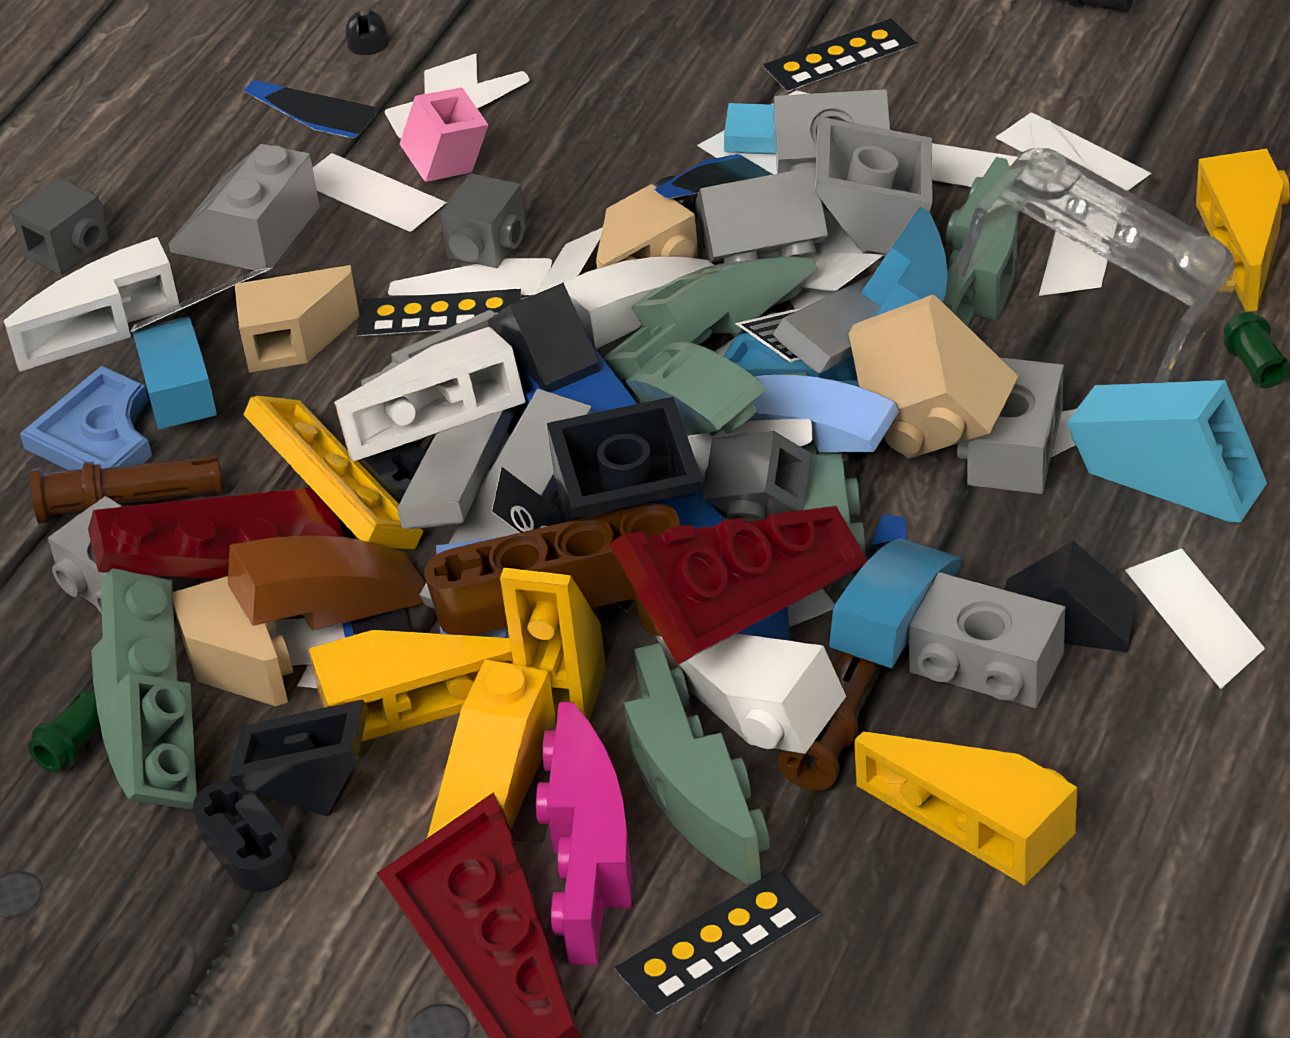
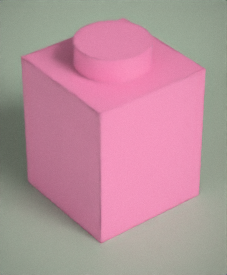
[400,87,488,182]

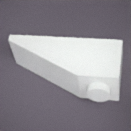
[335,327,526,462]
[656,634,846,754]

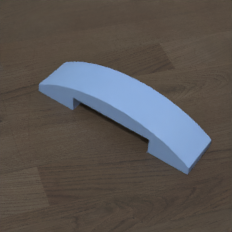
[747,375,899,452]

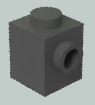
[440,173,527,268]
[11,178,109,275]
[703,431,812,522]

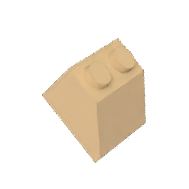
[848,294,1019,459]

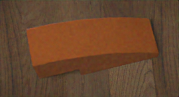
[228,535,426,631]

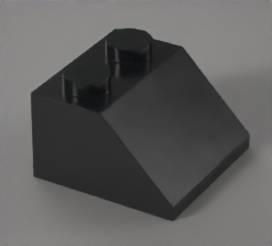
[547,397,704,522]

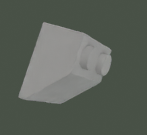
[815,117,932,256]
[168,144,320,273]
[694,167,828,263]

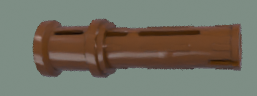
[30,454,223,524]
[778,651,877,791]

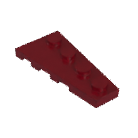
[88,487,344,579]
[609,506,868,665]
[377,792,582,1038]

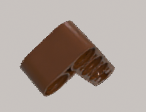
[424,503,681,636]

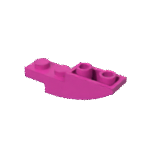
[536,702,632,965]

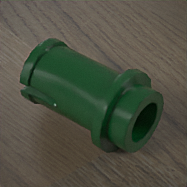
[1224,312,1290,388]
[28,690,101,772]

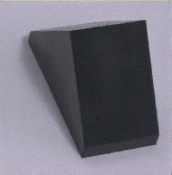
[488,282,600,393]
[1004,541,1138,652]
[229,699,369,817]

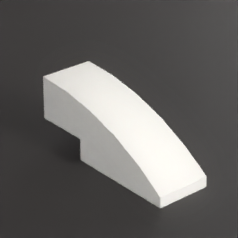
[4,237,179,372]
[564,256,714,349]

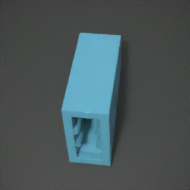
[1067,380,1267,522]

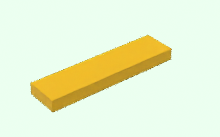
[243,396,423,550]

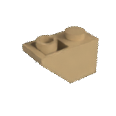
[596,184,699,269]
[235,265,360,373]
[172,576,293,706]

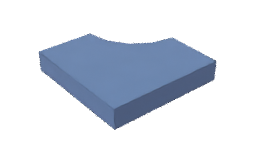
[20,366,152,470]

